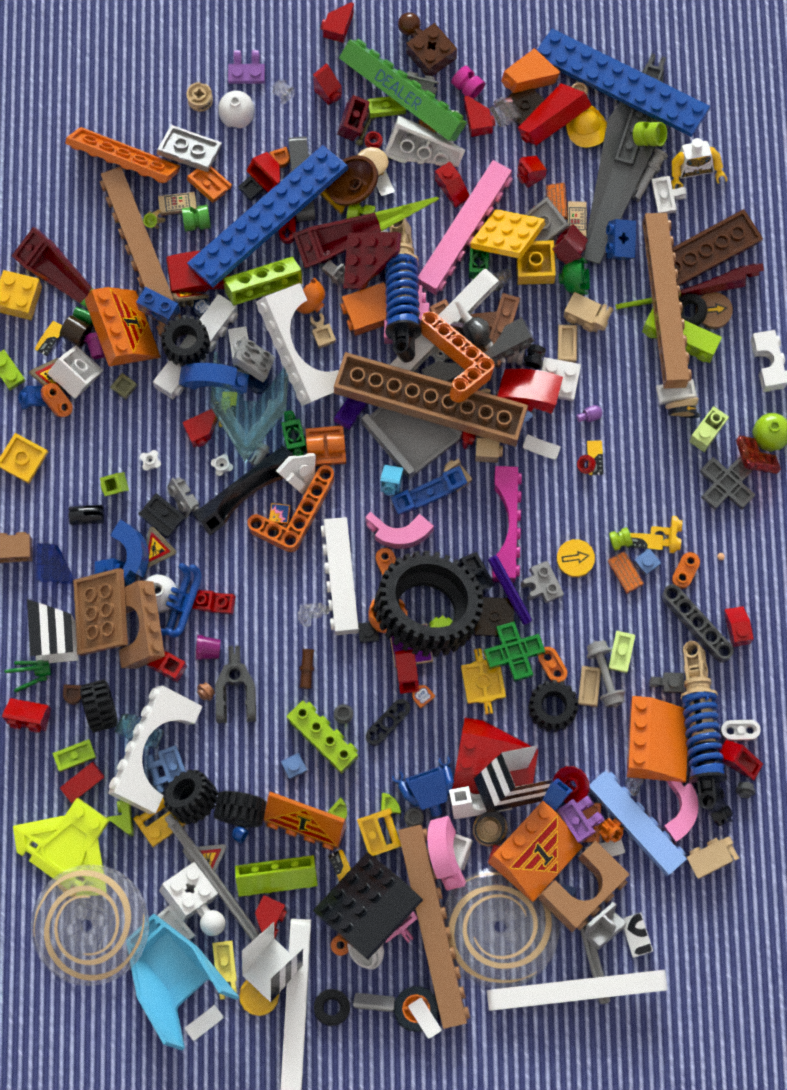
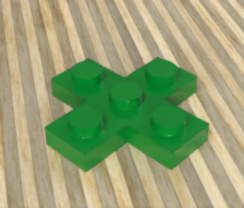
[483,621,545,682]

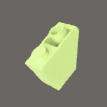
[689,406,729,453]

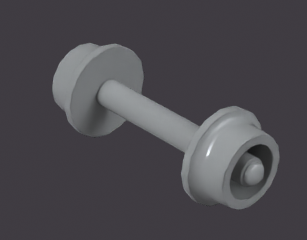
[586,640,625,708]

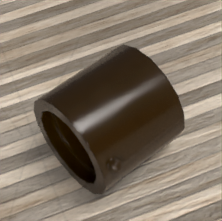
[60,315,92,347]

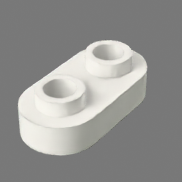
[720,720,761,741]

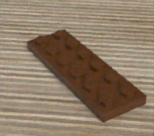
[672,209,763,286]

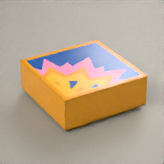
[269,503,291,525]

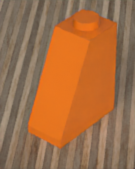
[501,48,560,93]

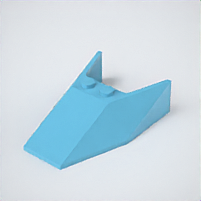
[126,914,240,1050]

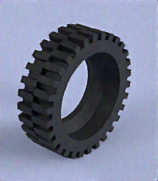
[374,551,484,657]

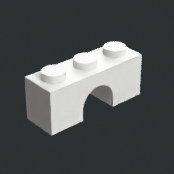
[750,330,787,392]
[449,786,512,819]

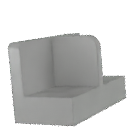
[584,902,627,950]

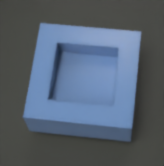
[634,548,661,576]
[281,753,307,780]

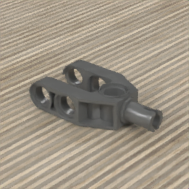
[215,646,256,723]

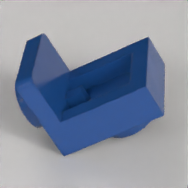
[18,386,48,410]
[95,558,125,574]

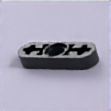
[366,699,410,746]

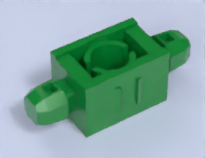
[469,248,489,279]
[281,410,307,456]

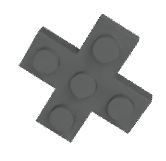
[700,457,756,510]

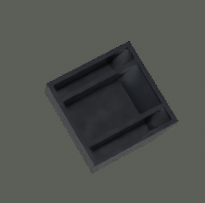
[313,852,423,960]

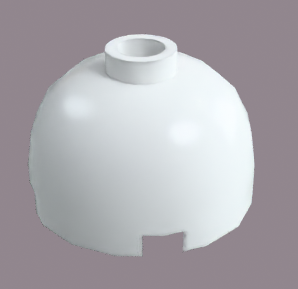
[218,91,255,128]

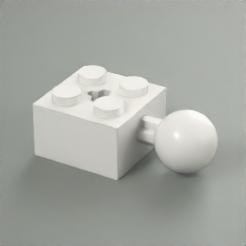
[159,862,226,936]

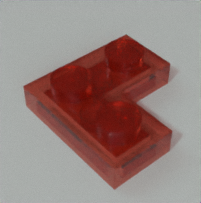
[736,435,781,474]

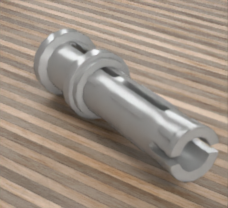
[631,148,668,202]

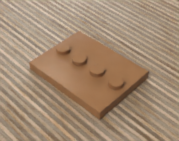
[73,568,128,656]

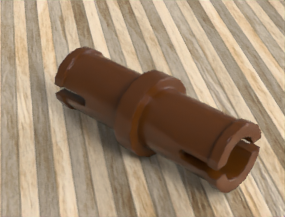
[299,649,315,689]

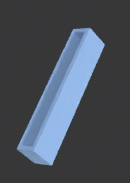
[589,770,687,877]

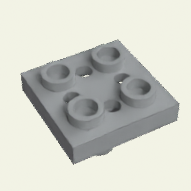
[232,337,275,382]

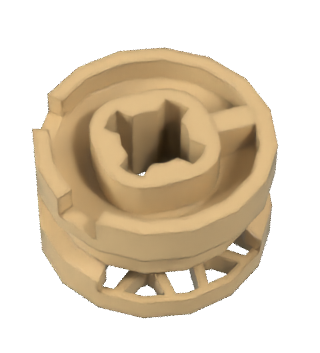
[186,82,213,112]

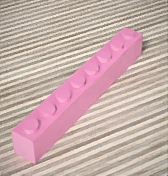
[418,160,513,295]

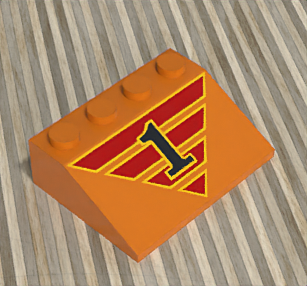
[85,287,161,367]
[263,792,347,851]
[488,801,583,902]

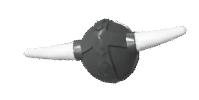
[455,300,506,363]

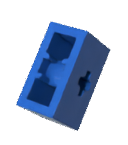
[605,219,636,260]
[136,287,180,326]

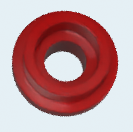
[364,131,383,148]
[577,455,596,474]

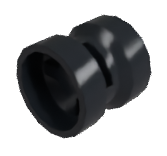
[523,344,546,369]

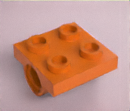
[305,426,346,466]

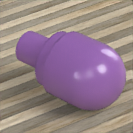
[576,405,603,422]

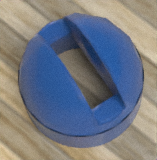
[232,826,249,844]

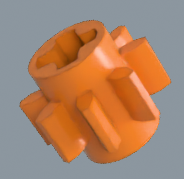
[599,818,624,843]

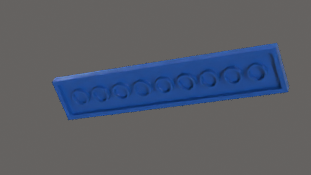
[537,28,710,137]
[187,145,348,288]

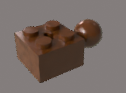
[398,12,457,76]

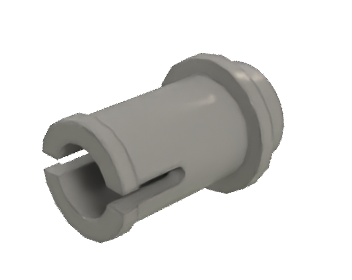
[248,442,270,466]

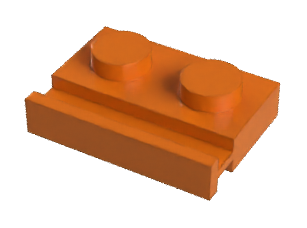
[187,166,232,203]

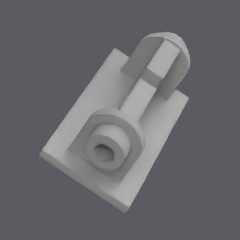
[407,71,439,95]
[167,477,200,518]

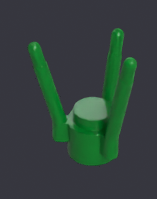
[4,660,51,692]

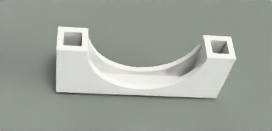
[256,283,339,406]
[108,685,202,814]

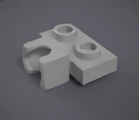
[521,561,564,603]

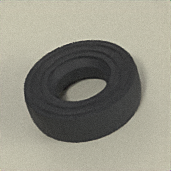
[679,294,708,326]
[314,989,350,1026]

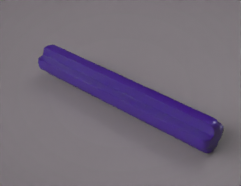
[488,555,532,625]

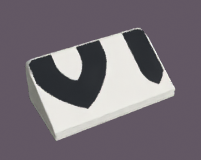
[622,912,653,958]

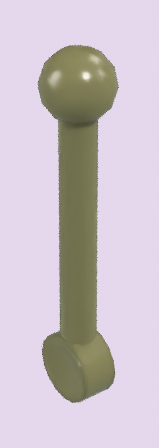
[356,114,375,146]

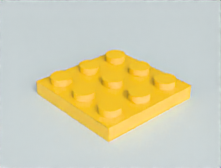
[470,209,546,259]

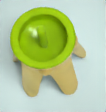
[143,209,166,229]

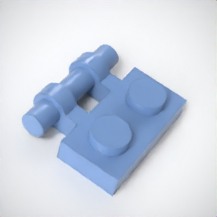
[145,745,186,793]

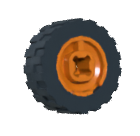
[394,986,438,1032]

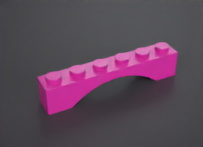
[492,466,522,582]

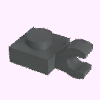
[649,672,684,694]

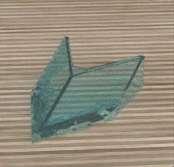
[210,352,289,462]

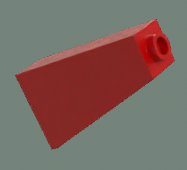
[518,83,592,146]

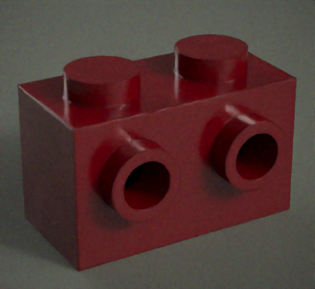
[337,95,370,141]
[552,224,588,265]

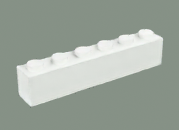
[153,294,238,400]
[321,517,359,635]

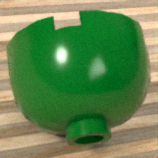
[559,258,590,295]

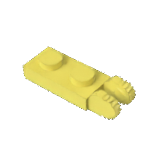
[212,941,237,1000]

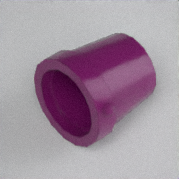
[84,332,106,359]
[195,635,220,660]

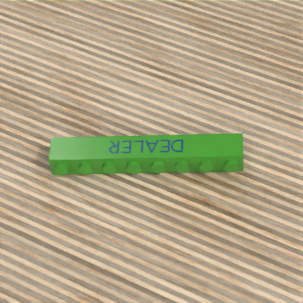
[339,39,467,141]

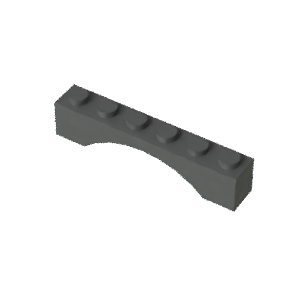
[421,317,535,383]

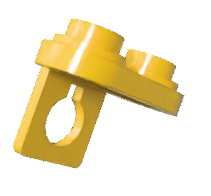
[650,516,682,553]

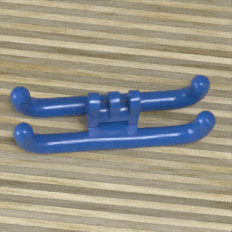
[161,563,202,638]

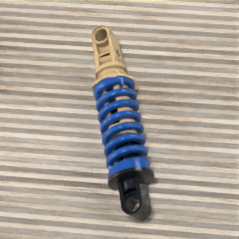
[385,219,422,363]
[681,641,727,813]

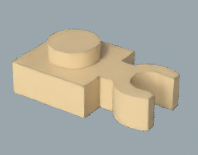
[310,313,336,349]

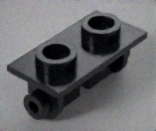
[707,787,733,827]

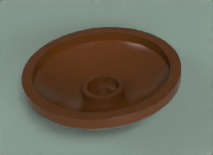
[326,155,378,206]

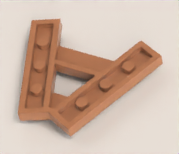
[429,293,520,368]

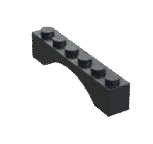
[193,446,294,535]

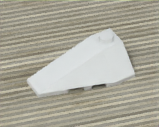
[385,116,465,167]

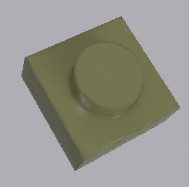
[110,373,137,400]

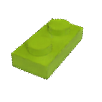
[367,96,406,118]
[0,350,26,391]
[52,739,97,772]

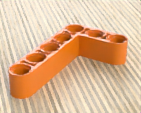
[420,311,495,403]
[248,465,334,553]

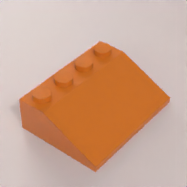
[626,696,688,782]

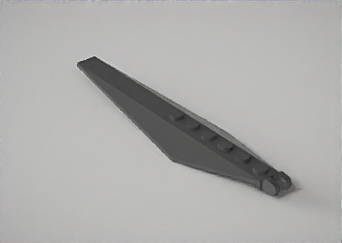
[582,53,666,265]

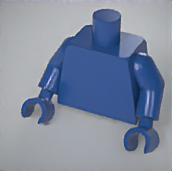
[392,756,454,817]

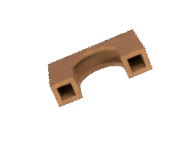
[119,580,165,669]
[538,840,630,932]

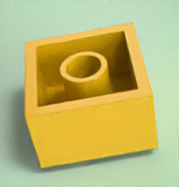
[516,240,556,285]
[0,270,42,321]

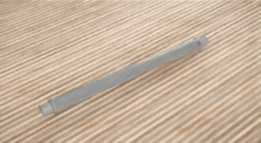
[164,814,261,941]

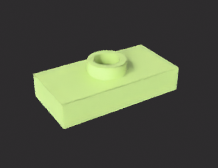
[608,631,635,673]

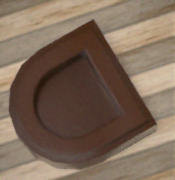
[63,684,82,705]

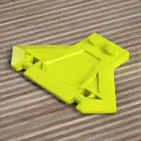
[13,798,110,899]

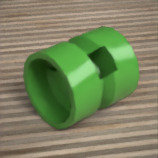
[182,205,211,232]

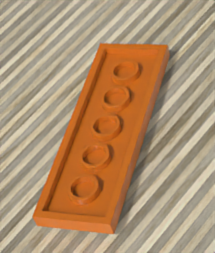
[65,127,180,183]

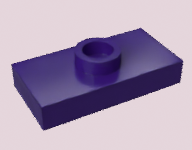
[333,398,367,430]

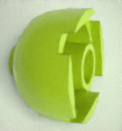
[752,413,787,452]

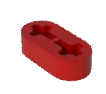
[279,215,296,244]

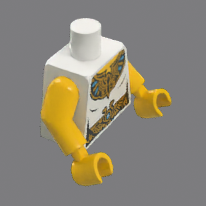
[671,138,727,189]

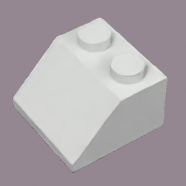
[47,345,104,398]

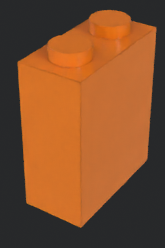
[340,282,387,336]

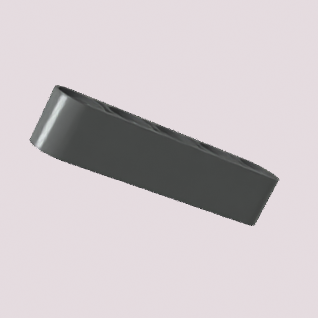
[288,136,316,222]
[662,584,734,663]

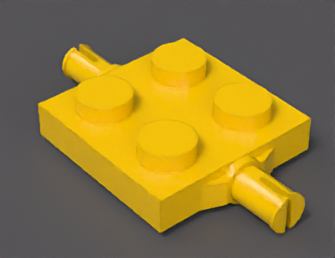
[461,648,506,715]

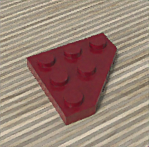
[343,232,401,290]

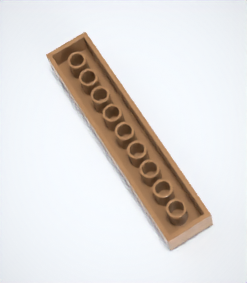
[334,352,528,447]

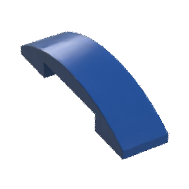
[390,466,468,515]

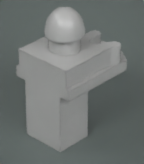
[322,260,345,286]

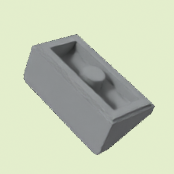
[353,993,395,1012]

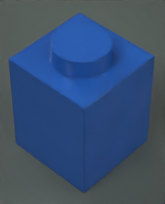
[541,778,573,812]

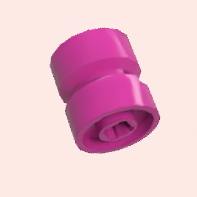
[451,65,486,99]

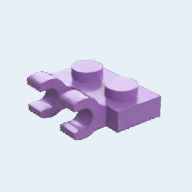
[228,50,265,84]
[557,796,605,843]

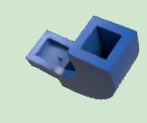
[179,363,249,394]
[110,519,149,587]

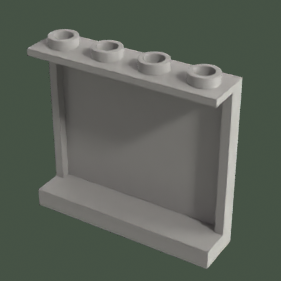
[361,407,462,480]

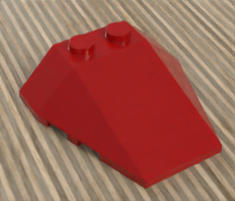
[452,717,538,794]

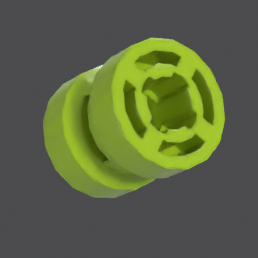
[609,527,633,551]

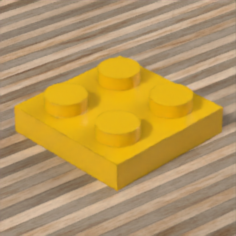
[0,433,49,484]

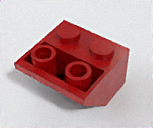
[2,698,51,733]

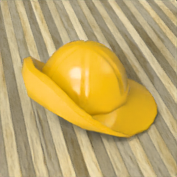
[566,106,607,148]

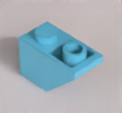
[380,465,403,496]

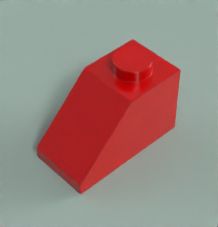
[320,2,354,43]
[313,63,342,105]
[464,96,496,137]
[246,152,280,192]
[435,162,470,208]
[182,406,219,447]
[724,606,754,647]
[719,740,763,780]

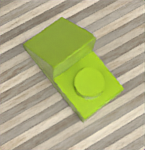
[106,800,134,837]

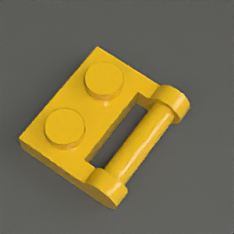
[133,798,186,848]
[357,808,401,856]

